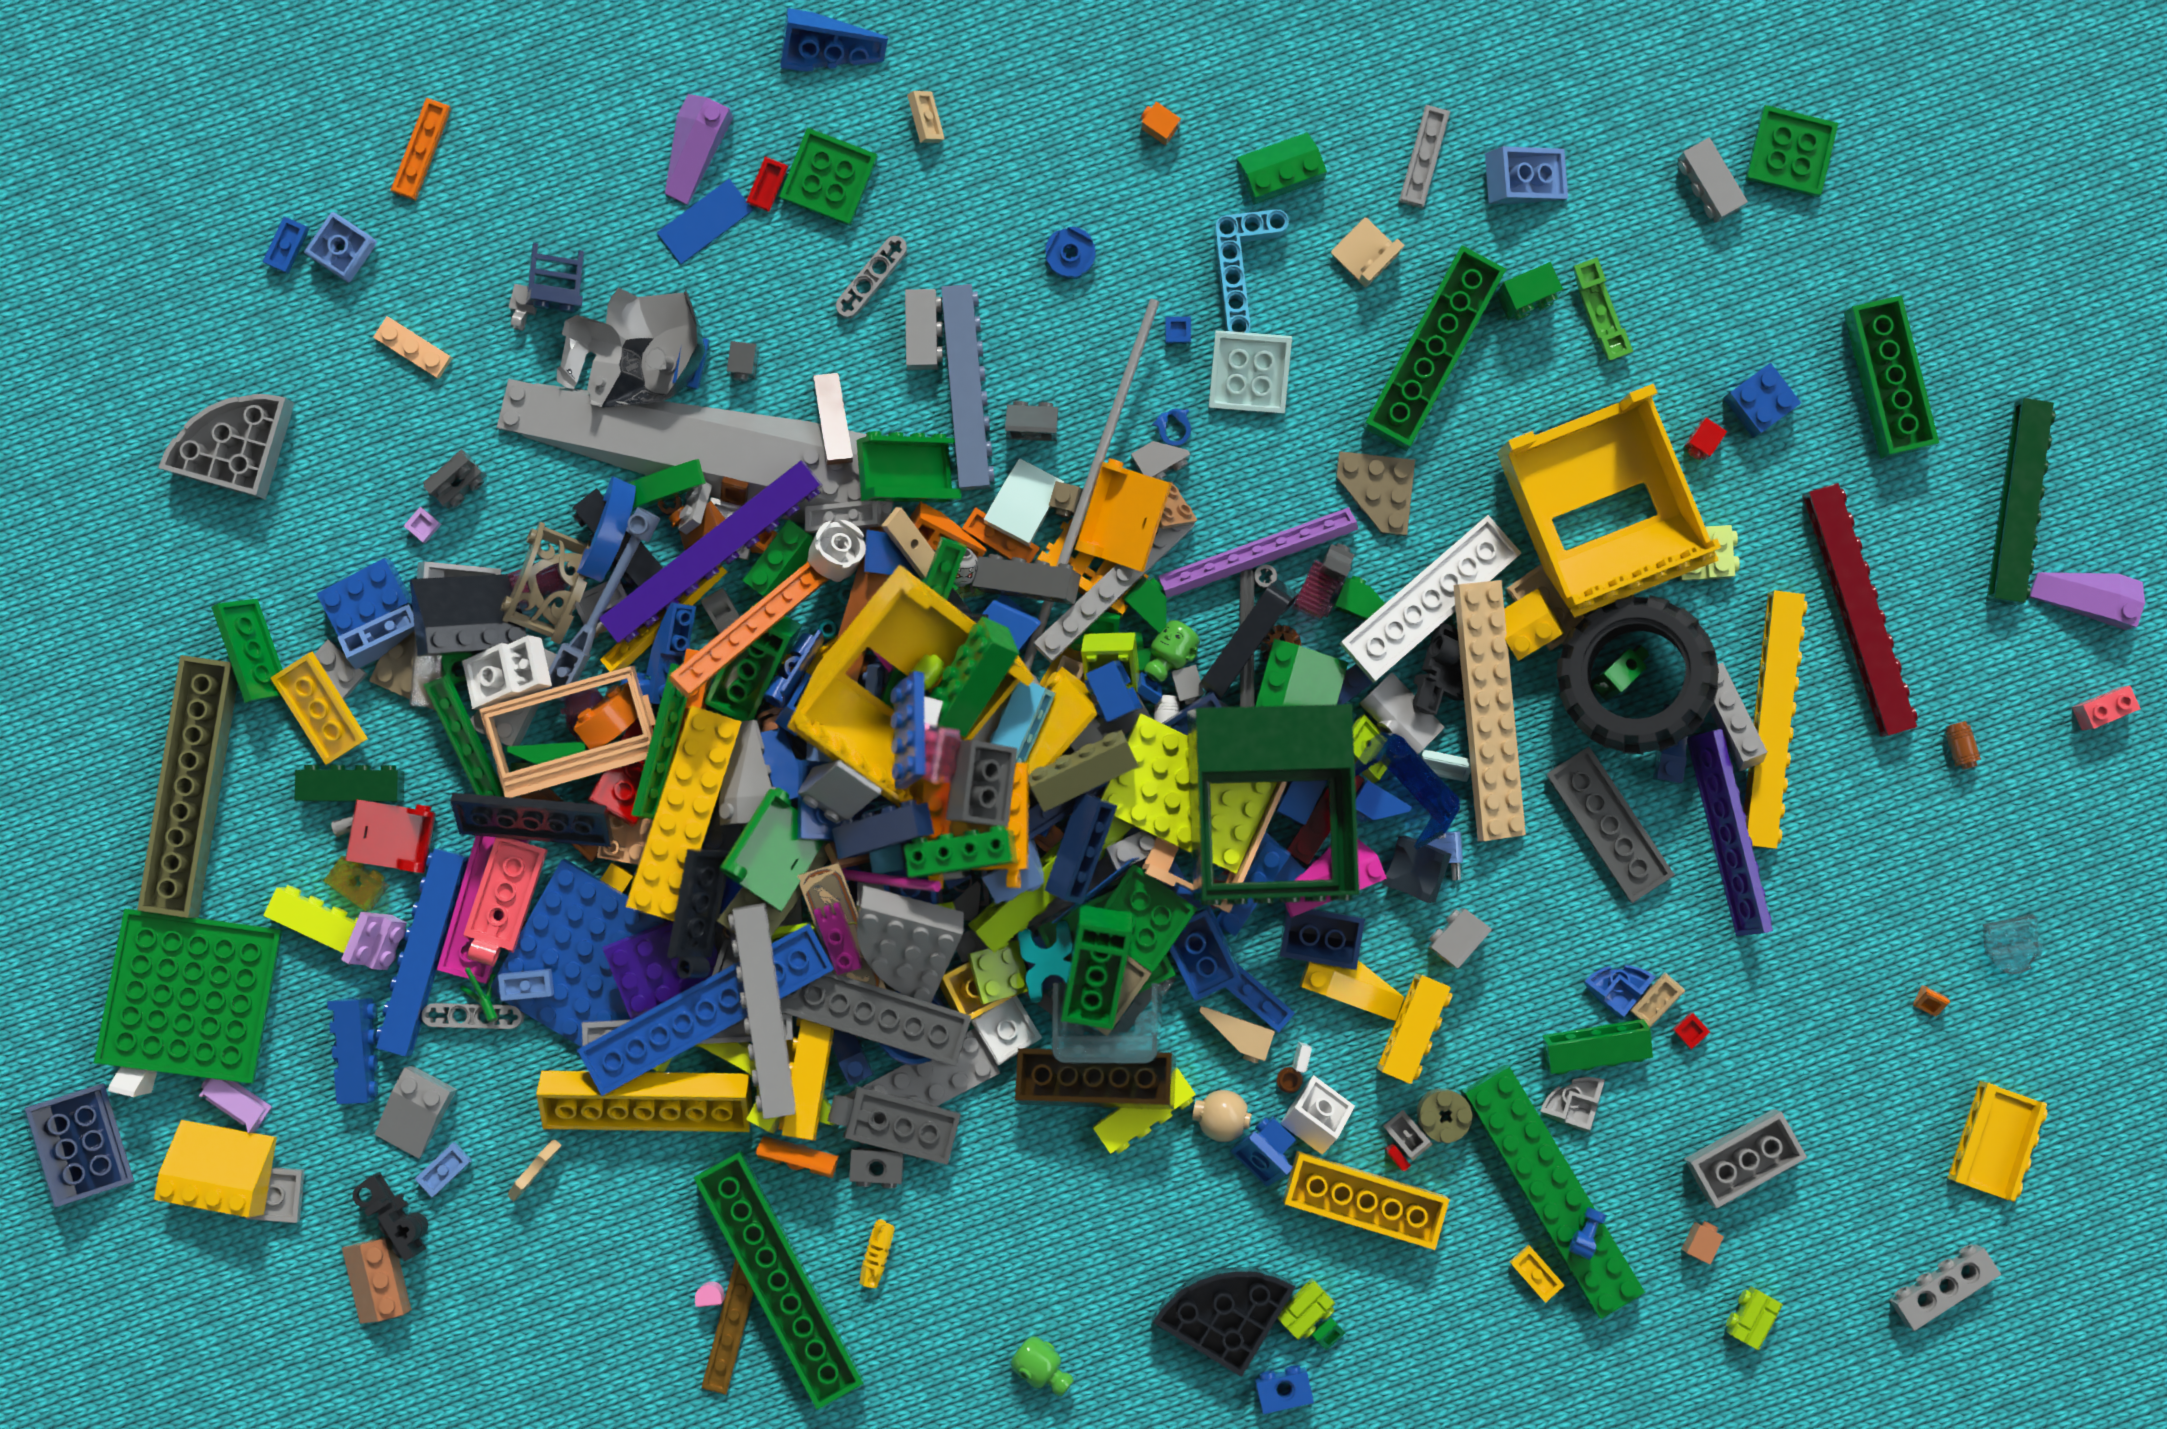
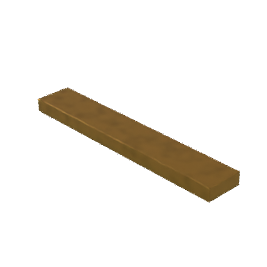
[701,1259,754,1395]

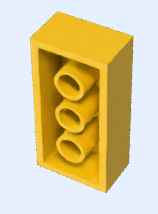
[1377,973,1452,1084]

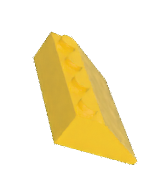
[1025,667,1097,791]
[154,1120,277,1218]

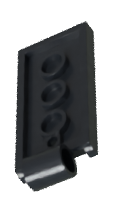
[667,849,729,979]

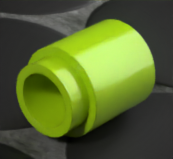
[909,654,944,691]

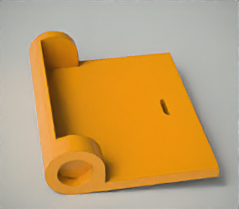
[1075,458,1172,572]

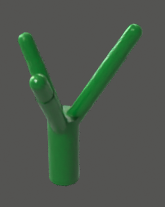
[460,967,498,1023]

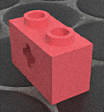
[2072,685,2141,731]

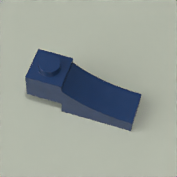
[1653,704,1687,784]
[832,1029,874,1086]

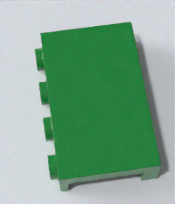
[856,431,962,503]

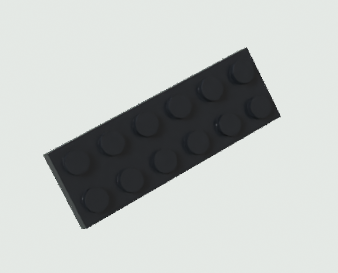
[450,793,613,847]

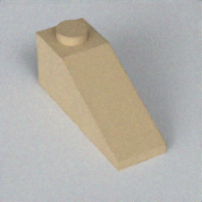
[1199,1005,1275,1063]

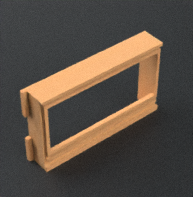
[479,666,656,798]
[1142,782,1287,913]

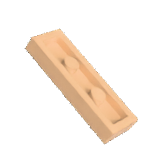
[373,316,453,379]

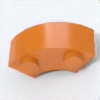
[574,682,638,750]

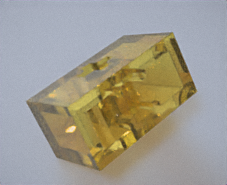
[324,856,390,911]

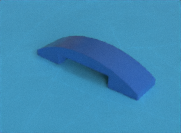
[577,477,636,582]

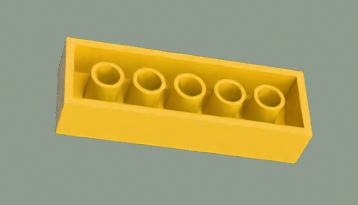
[1282,1151,1450,1250]

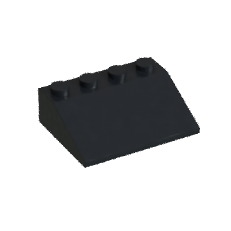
[410,574,526,657]

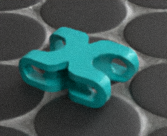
[1018,920,1073,1003]

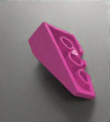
[1285,838,1387,917]

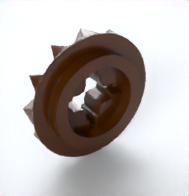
[1261,625,1301,660]

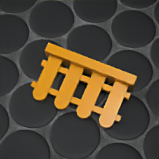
[1037,518,1149,620]

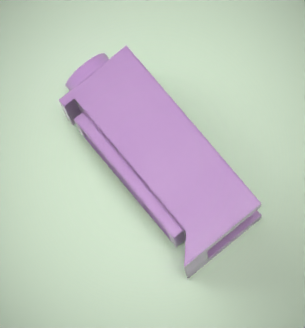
[199,1078,272,1133]

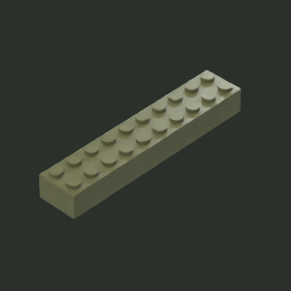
[137,655,238,918]

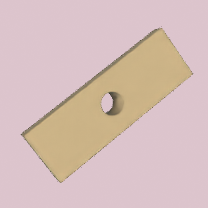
[881,507,935,580]

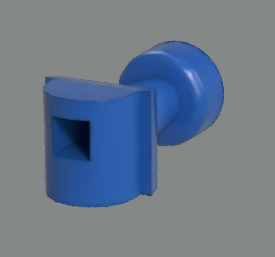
[1569,1207,1607,1260]

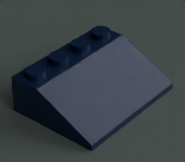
[22,1083,134,1209]

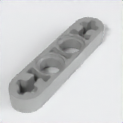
[836,236,907,319]
[422,1003,524,1029]

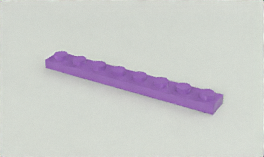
[1158,508,1358,598]

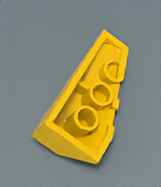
[1299,961,1404,1021]

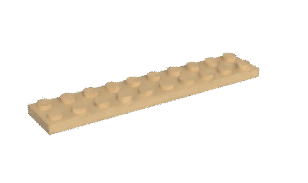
[1453,580,1526,841]

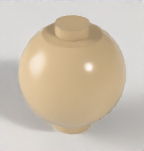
[1192,1090,1252,1142]

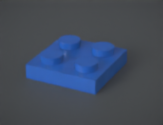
[1230,1131,1293,1187]

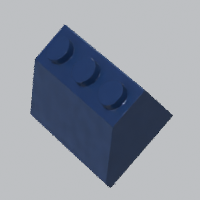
[1279,907,1365,970]

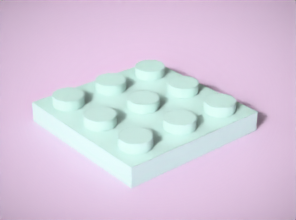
[1209,330,1292,413]

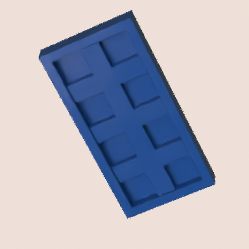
[891,671,926,789]

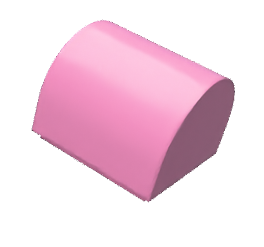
[695,1281,725,1307]

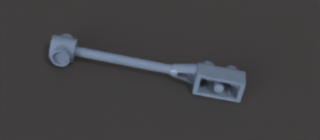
[542,507,660,701]

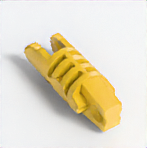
[859,1219,895,1288]

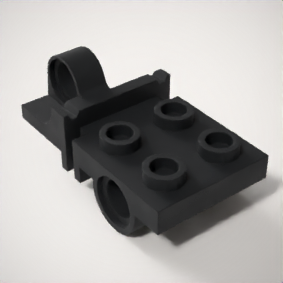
[1413,622,1464,715]
[352,1172,428,1262]

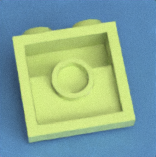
[1679,525,1740,581]

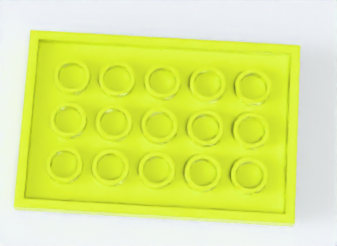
[1101,713,1277,874]

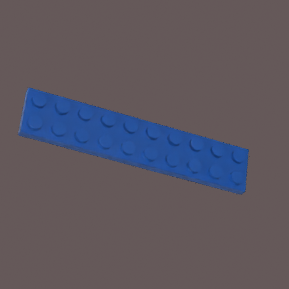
[577,923,834,1096]

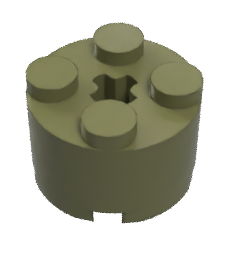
[1417,1088,1472,1143]

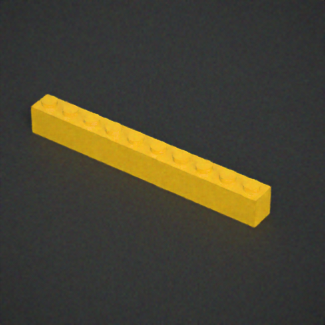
[1743,590,1807,849]

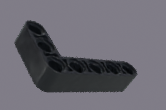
[1199,579,1299,700]

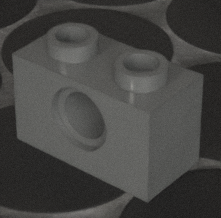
[849,1147,905,1188]

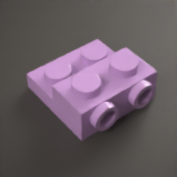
[341,912,407,970]

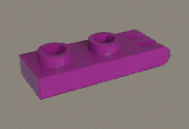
[814,902,863,975]

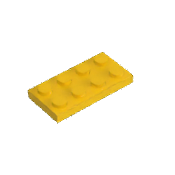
[271,652,368,765]

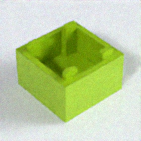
[1081,632,1140,694]

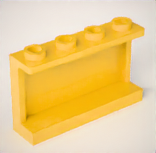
[1947,1081,2047,1202]

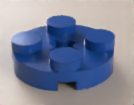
[1045,227,1096,279]

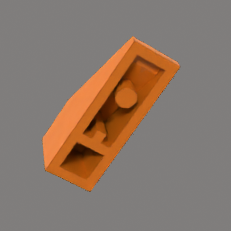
[909,502,986,558]

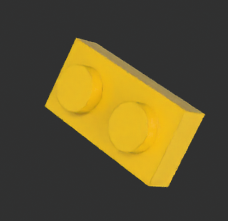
[1510,1245,1565,1303]

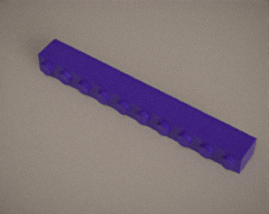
[599,460,823,643]

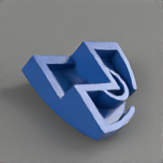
[1584,965,1656,1020]

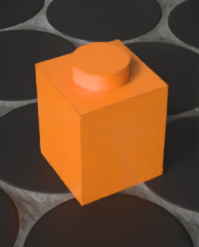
[1140,102,1181,146]

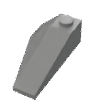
[719,720,776,825]

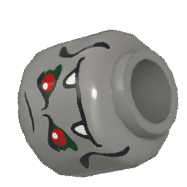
[954,548,978,587]

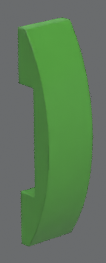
[1573,257,1633,361]

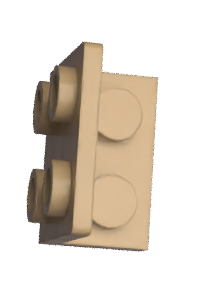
[1331,218,1405,288]

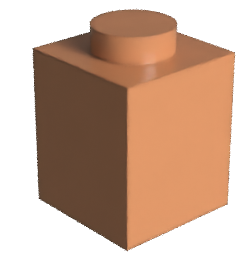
[1681,1221,1724,1265]

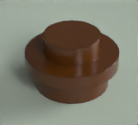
[1277,1067,1303,1093]

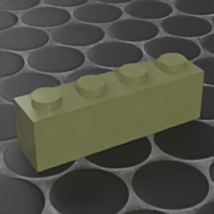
[1029,730,1139,812]

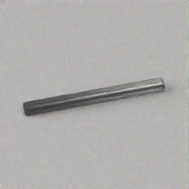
[1240,570,1254,707]

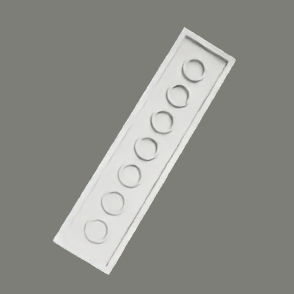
[1339,515,1521,682]

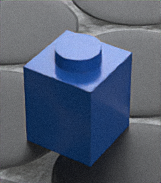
[1255,1115,1296,1154]

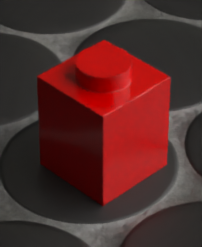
[1684,417,1727,460]

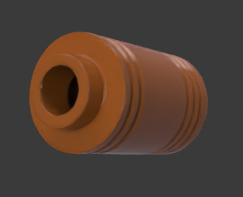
[1945,721,1981,770]

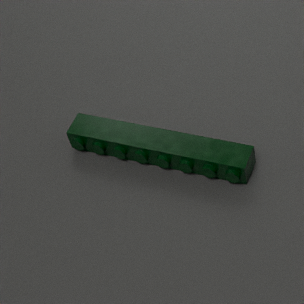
[1986,398,2056,606]

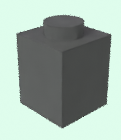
[727,341,759,382]

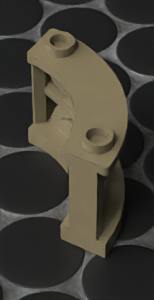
[501,522,592,644]

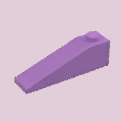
[665,94,734,205]
[2029,572,2145,630]

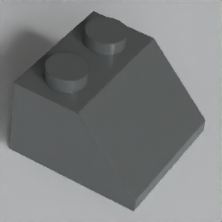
[1005,401,1058,442]

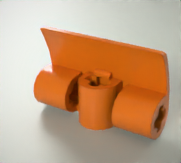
[756,1136,839,1179]

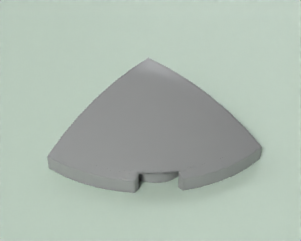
[1540,1077,1605,1133]

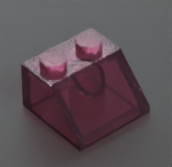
[921,723,961,782]

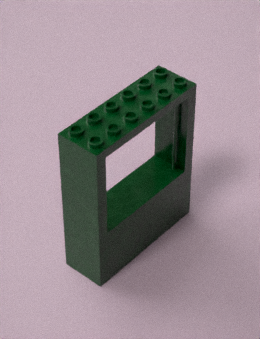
[1187,704,1360,905]

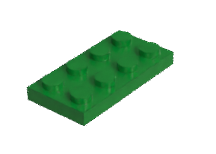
[211,599,283,703]

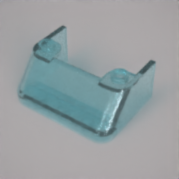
[1052,983,1162,1063]

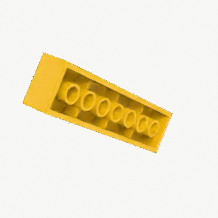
[625,706,741,921]
[536,1071,753,1132]

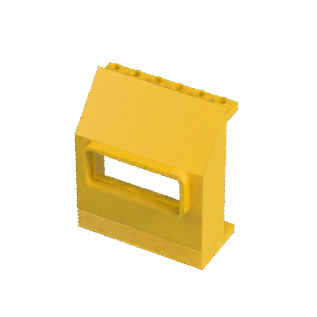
[1497,383,1721,617]
[787,565,1035,808]

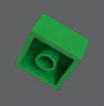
[1496,262,1563,321]

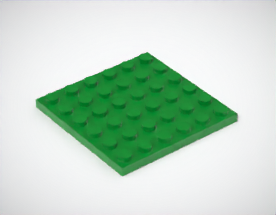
[94,908,283,1084]

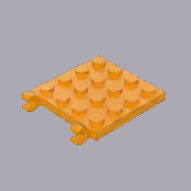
[923,763,1029,889]

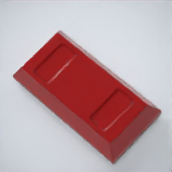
[746,156,789,212]

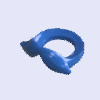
[1152,409,1192,446]

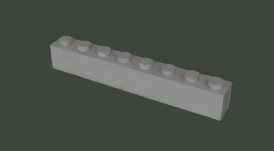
[729,903,796,1119]

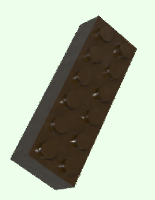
[1015,1048,1176,1110]

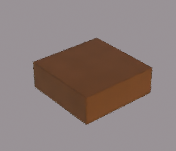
[720,476,749,506]

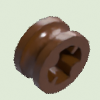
[658,496,682,516]

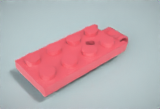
[463,837,548,967]

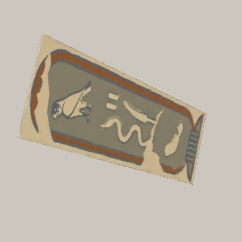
[798,863,886,989]

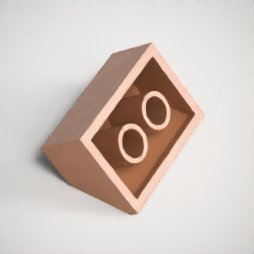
[342,1236,411,1324]

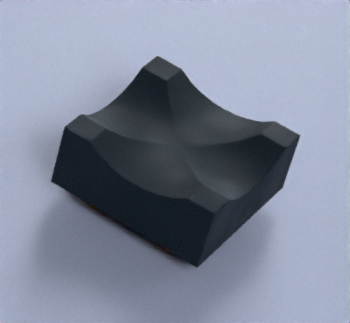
[1382,836,1452,903]

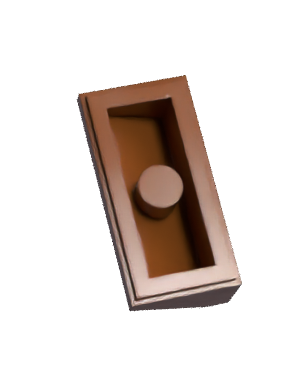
[679,501,725,550]

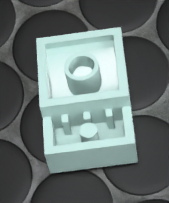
[984,459,1064,547]

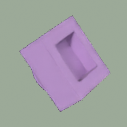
[404,507,442,543]

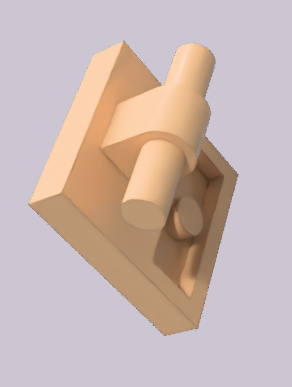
[597,813,653,865]

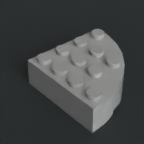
[158,394,295,500]
[857,886,964,1003]

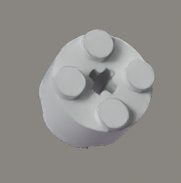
[808,520,866,582]

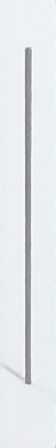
[1023,299,1160,671]

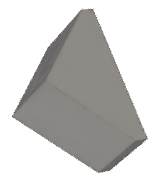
[1383,1110,1432,1161]

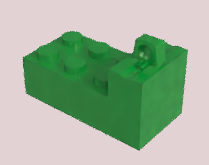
[704,602,802,722]
[1061,905,1132,1030]

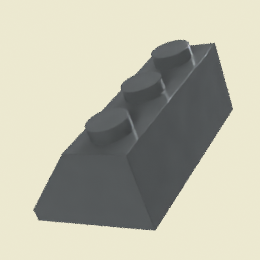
[946,740,1017,827]

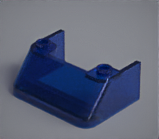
[1355,732,1460,850]

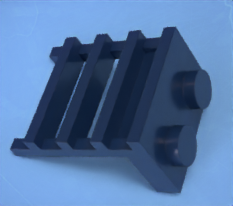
[526,243,584,313]

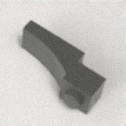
[1319,543,1355,582]

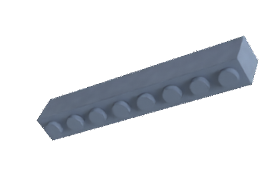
[941,284,995,491]

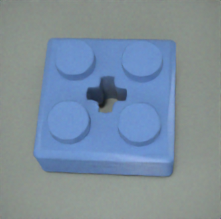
[304,212,377,283]

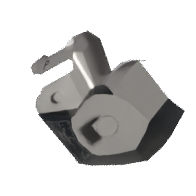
[557,287,706,408]

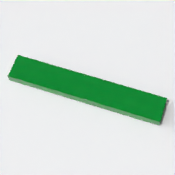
[631,663,688,820]
[423,674,505,797]

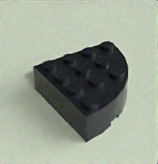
[1152,1267,1296,1377]

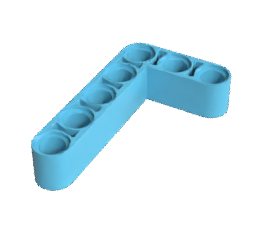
[1215,210,1289,333]

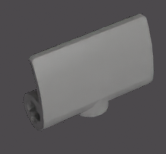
[1359,673,1444,759]

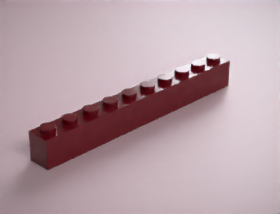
[1802,483,1918,737]

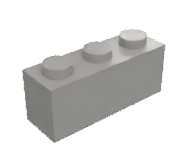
[1678,137,1748,223]
[905,289,943,370]

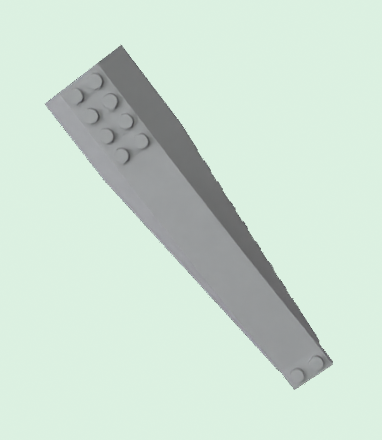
[497,379,894,538]

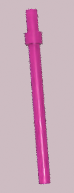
[841,868,941,892]

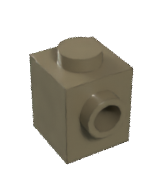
[1049,481,1083,518]

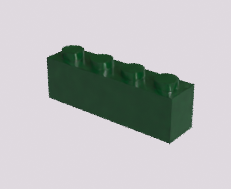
[294,765,405,802]

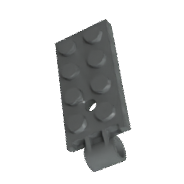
[827,1086,961,1165]

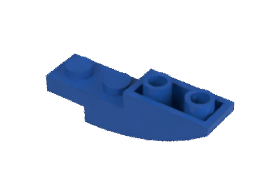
[646,603,696,704]

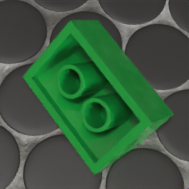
[1236,132,1327,205]
[742,519,814,597]

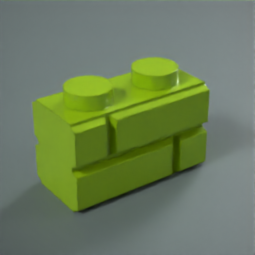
[1277,1278,1336,1340]
[1726,1286,1783,1350]

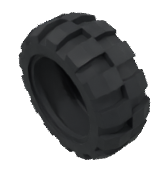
[1556,594,1719,755]

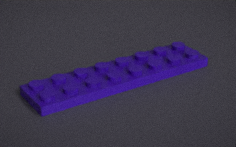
[1687,729,1773,936]

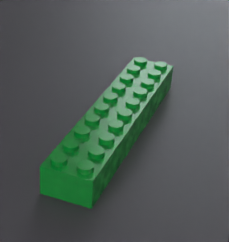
[1461,1065,1645,1319]
[693,1150,864,1410]

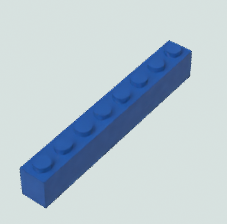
[375,848,469,1056]

